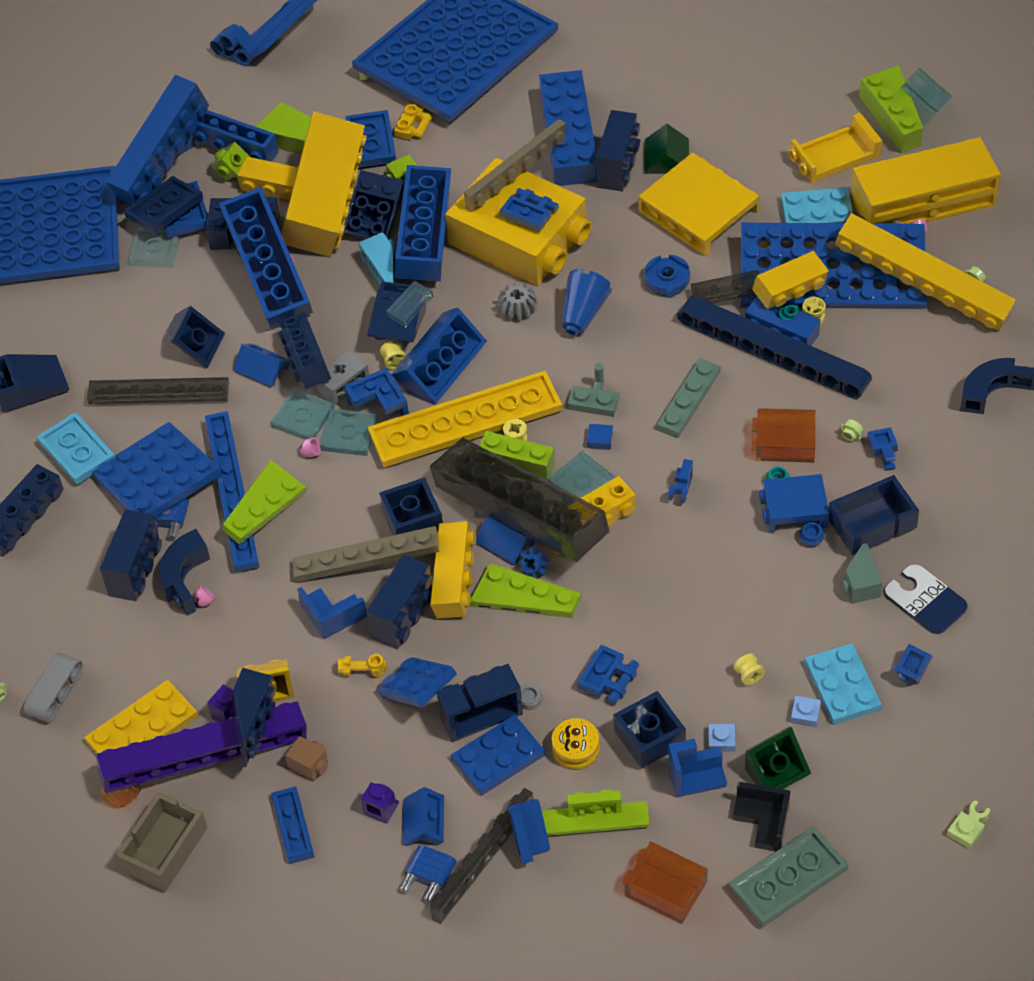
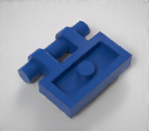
[500,188,559,232]
[577,645,639,705]

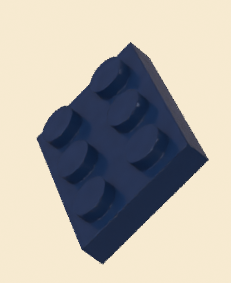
[124,176,204,234]

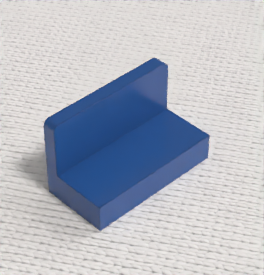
[234,343,290,386]
[476,514,537,564]
[403,787,444,846]
[507,799,550,864]

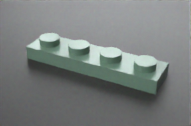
[657,358,721,438]

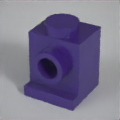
[207,684,234,722]
[361,782,399,824]

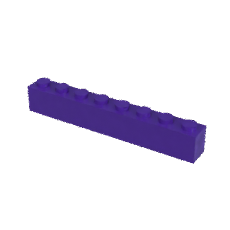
[96,701,307,794]

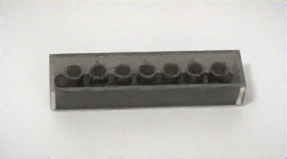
[430,437,610,562]

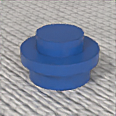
[799,522,824,546]

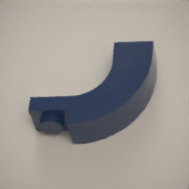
[960,358,1034,414]
[159,529,210,616]

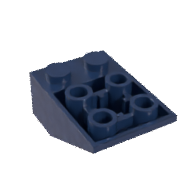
[343,170,404,239]
[367,281,427,343]
[0,354,70,412]
[234,668,276,767]

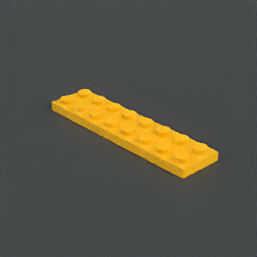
[368,370,562,468]

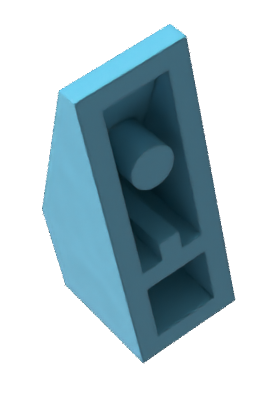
[359,232,396,285]

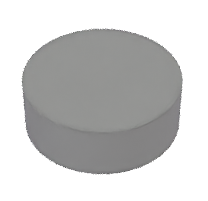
[521,684,542,710]

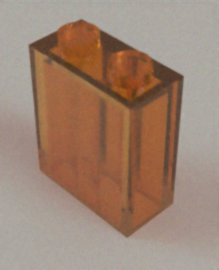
[752,408,816,463]
[622,841,708,924]

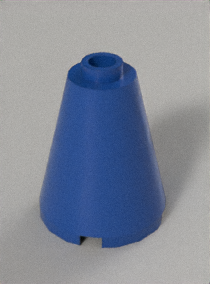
[562,269,612,336]

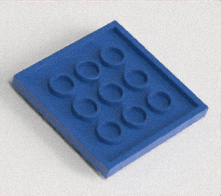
[92,422,222,518]

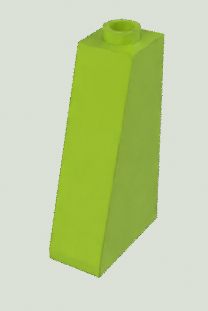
[255,102,312,154]

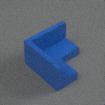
[344,368,409,416]
[297,587,367,639]
[669,739,727,798]

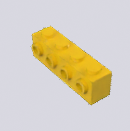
[539,476,636,556]
[430,521,476,619]

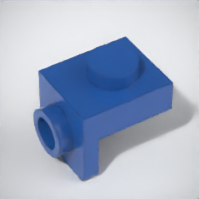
[892,644,933,684]

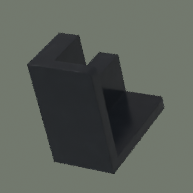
[733,782,791,852]

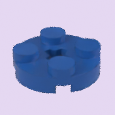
[645,255,690,298]

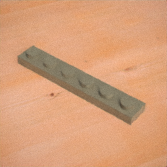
[464,119,566,212]
[293,526,439,583]

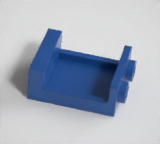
[759,474,830,533]

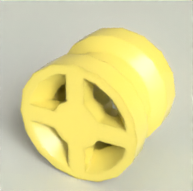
[802,297,826,325]
[380,340,407,370]
[503,419,527,441]
[733,653,766,686]

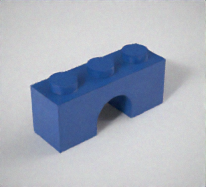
[745,296,820,346]

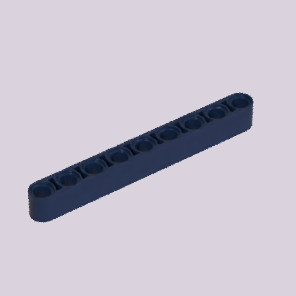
[677,296,872,399]

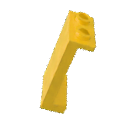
[788,113,882,183]

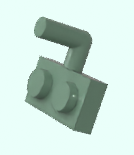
[568,363,619,417]

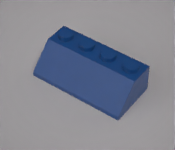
[391,307,487,404]

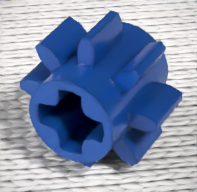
[518,546,551,578]

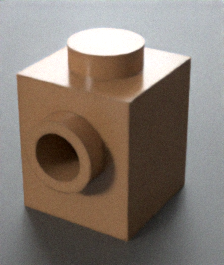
[285,736,328,782]

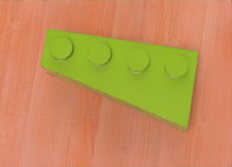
[859,65,923,153]

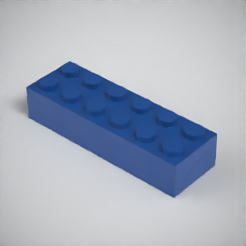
[539,70,597,186]
[106,74,209,206]
[395,165,451,282]
[219,187,313,329]

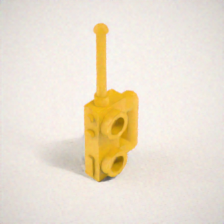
[394,103,432,140]

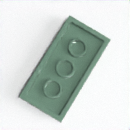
[729,826,849,927]

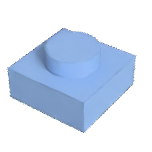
[791,696,821,727]
[708,724,735,752]

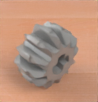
[498,283,537,321]

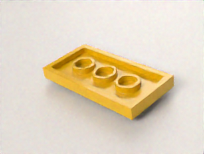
[84,679,199,754]

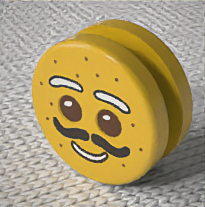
[551,718,600,769]

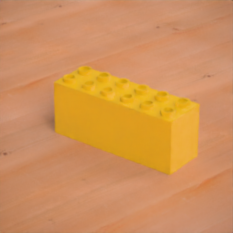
[281,111,367,257]
[850,137,1001,224]

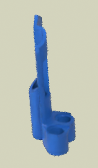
[210,0,317,66]

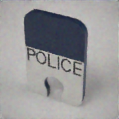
[885,564,968,634]

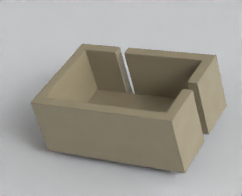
[115,792,207,892]

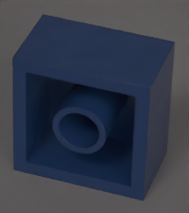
[379,477,443,535]
[613,691,686,769]

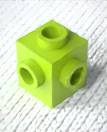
[211,142,250,181]

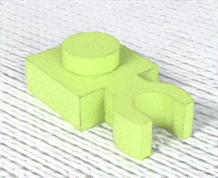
[947,800,990,849]

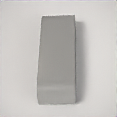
[24,653,83,723]

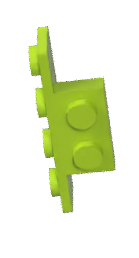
[542,789,650,836]

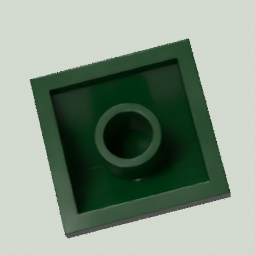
[645,123,689,174]
[745,726,811,789]

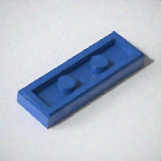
[271,786,315,864]

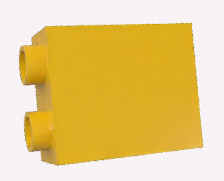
[445,158,592,287]

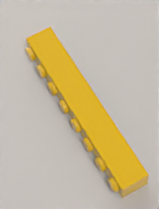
[835,213,1016,331]

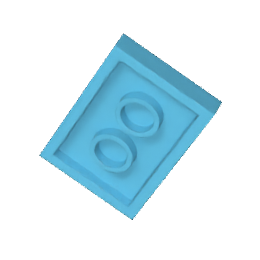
[781,187,853,223]
[36,412,115,485]
[804,643,882,725]

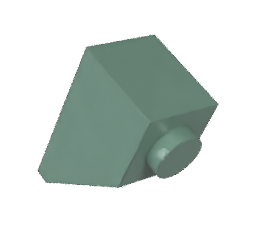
[842,543,883,604]

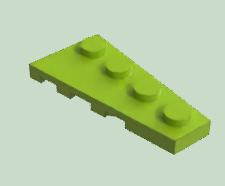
[222,460,306,544]
[470,563,581,618]

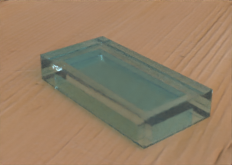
[386,281,433,327]

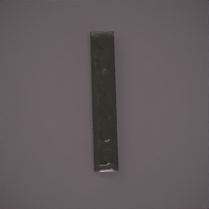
[87,377,230,405]
[430,787,534,924]

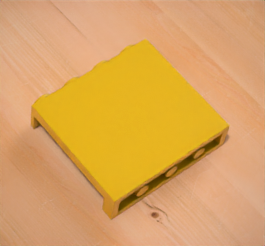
[638,152,759,256]

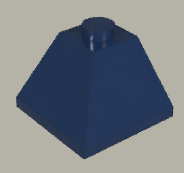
[167,305,225,369]

